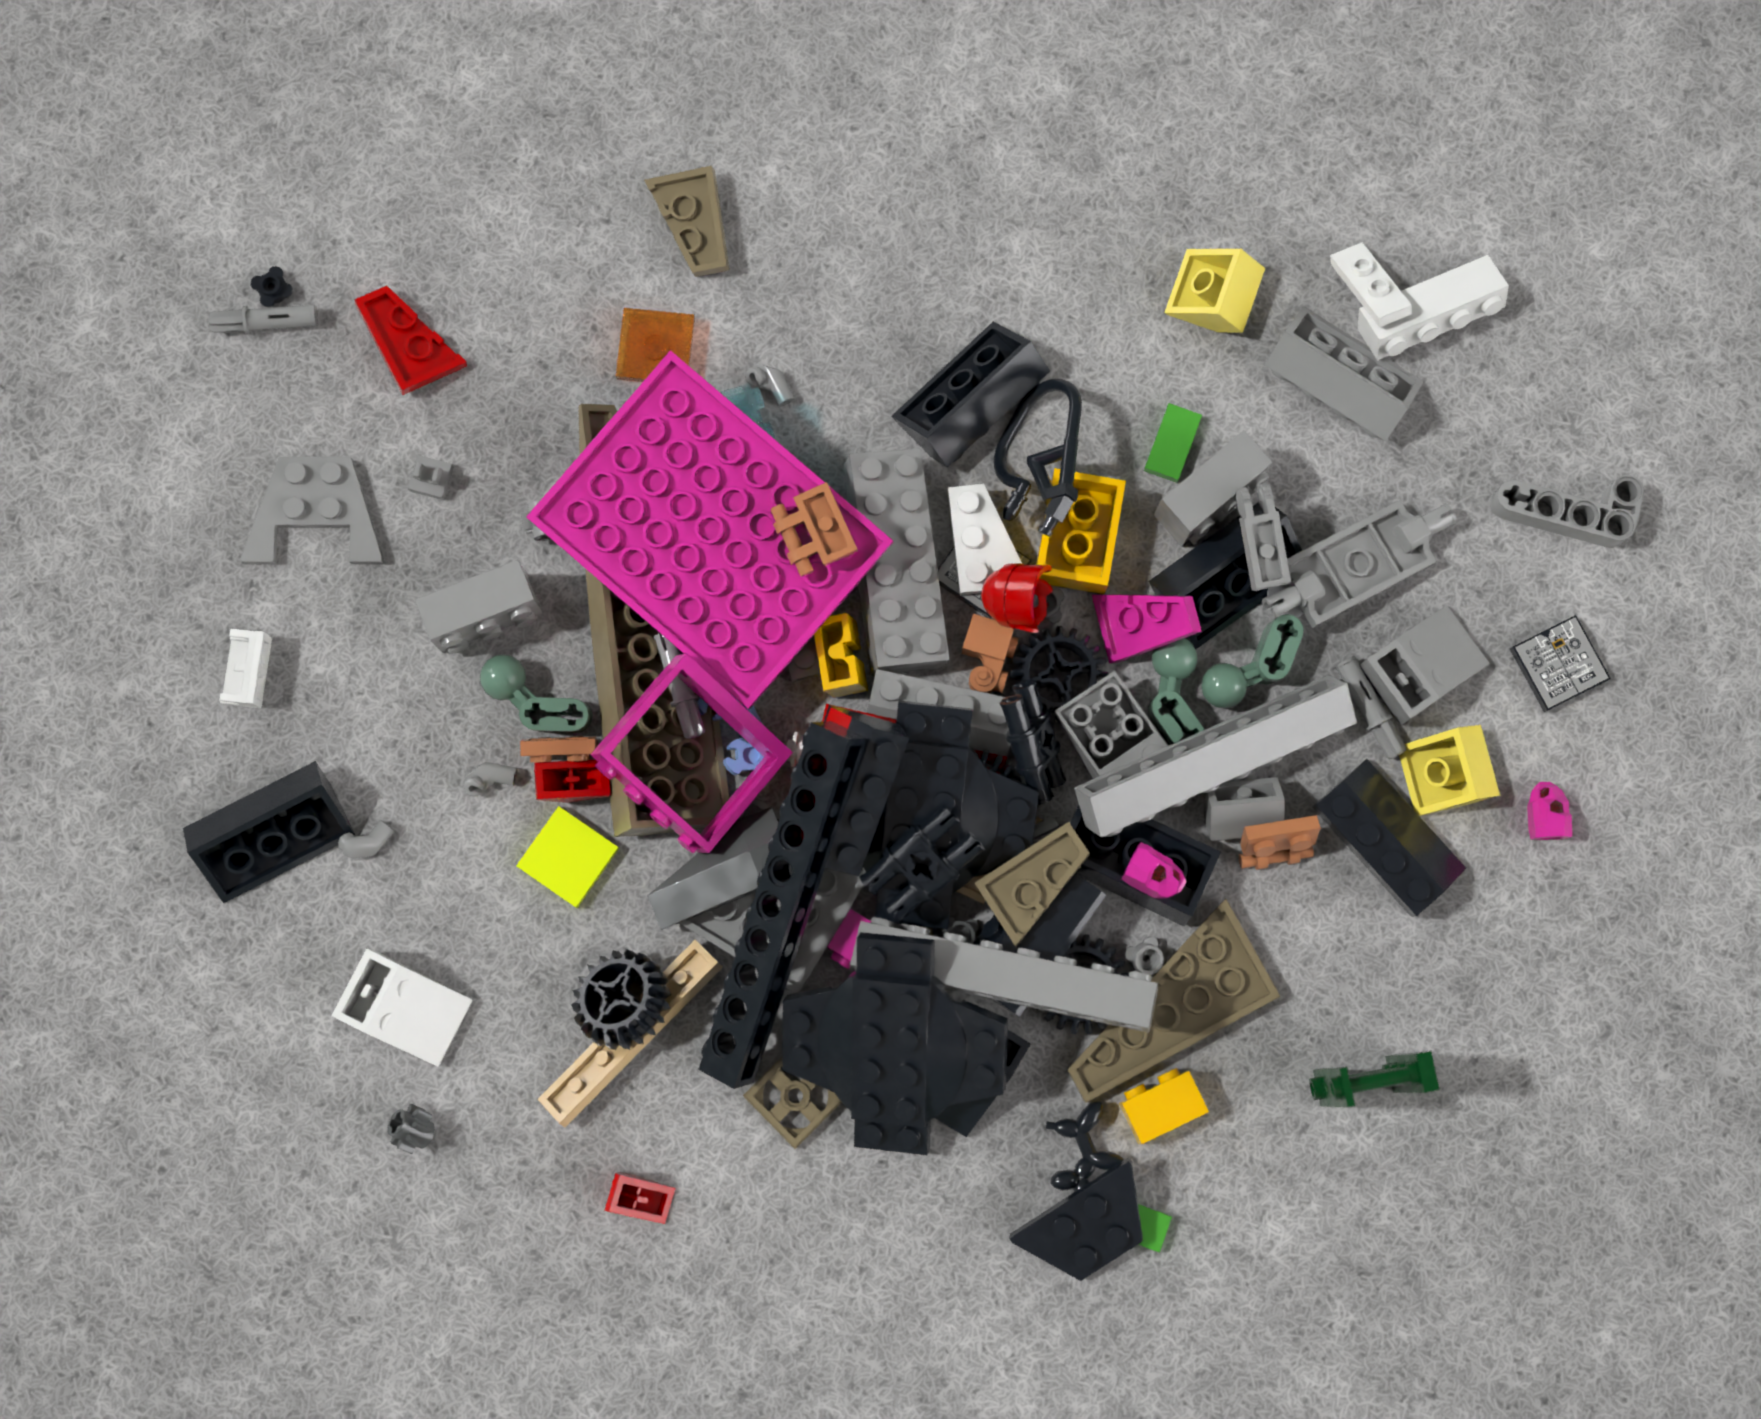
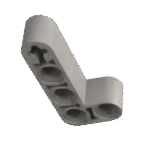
[1490,475,1644,548]

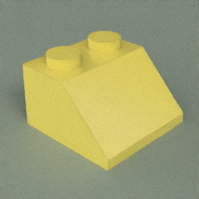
[1164,248,1265,333]
[1399,725,1500,816]

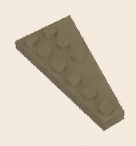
[1067,899,1281,1103]

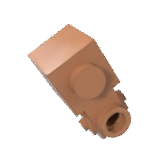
[961,614,1019,694]

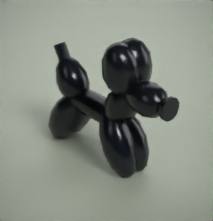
[1046,1101,1125,1192]

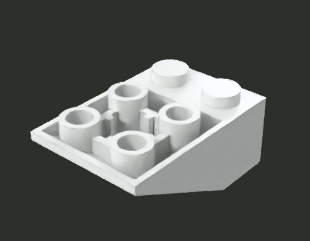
[331,949,473,1067]

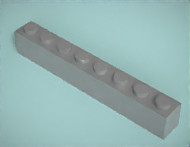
[1074,675,1357,838]
[850,917,1158,1033]

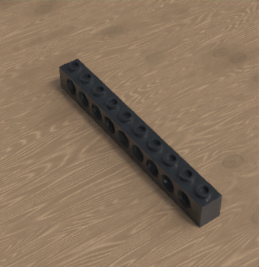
[698,721,868,1089]

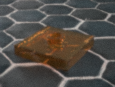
[616,308,695,382]

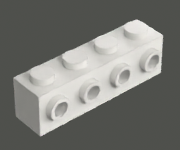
[1358,255,1509,361]

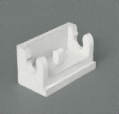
[219,629,272,708]

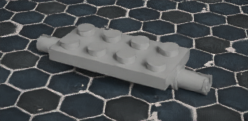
[1262,500,1457,629]

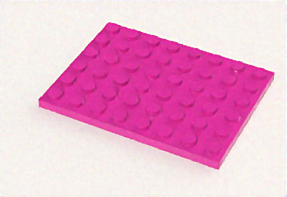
[526,350,894,709]

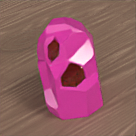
[1527,782,1573,840]
[1121,842,1187,899]

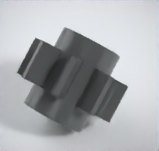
[387,1104,435,1154]

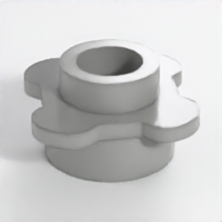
[1124,936,1166,975]

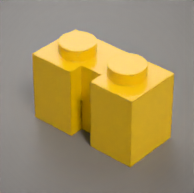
[814,613,868,698]
[1119,1067,1209,1144]

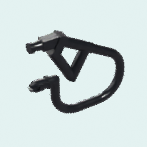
[993,379,1082,538]

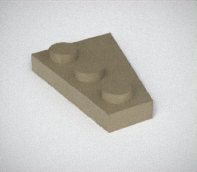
[644,166,730,277]
[975,822,1090,947]

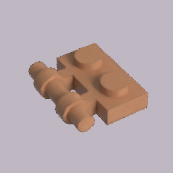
[770,482,858,577]
[520,736,598,762]
[1239,815,1321,870]

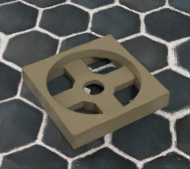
[743,1057,842,1149]

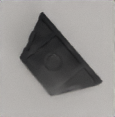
[1009,1157,1143,1281]

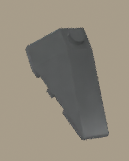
[648,806,792,930]

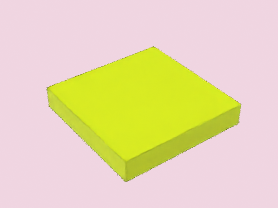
[516,806,619,908]

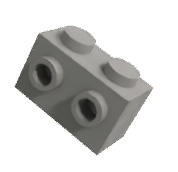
[1204,777,1285,841]

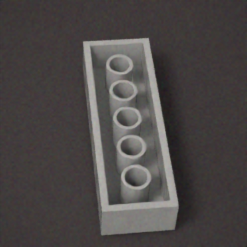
[843,448,950,675]

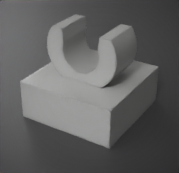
[408,455,454,500]

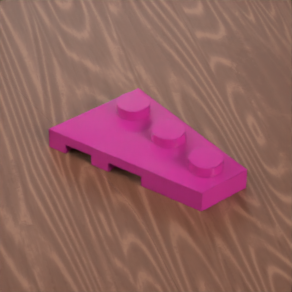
[1092,594,1202,664]

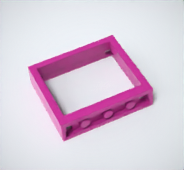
[590,653,793,854]

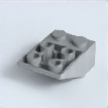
[1360,605,1490,725]
[1054,671,1167,779]

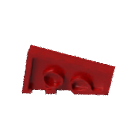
[354,286,467,395]

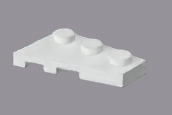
[948,484,1022,596]

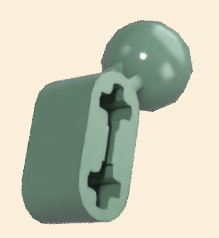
[1201,614,1304,709]
[1148,638,1204,745]
[480,654,593,733]

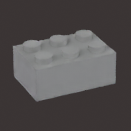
[1154,430,1273,547]
[414,559,543,654]

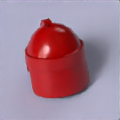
[981,563,1053,633]

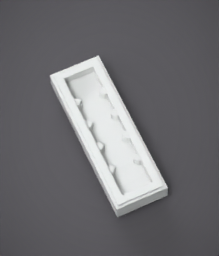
[1330,243,1412,327]

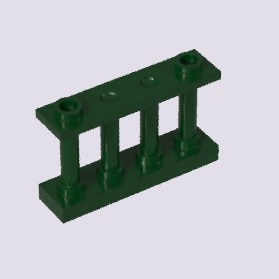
[1309,1051,1440,1107]

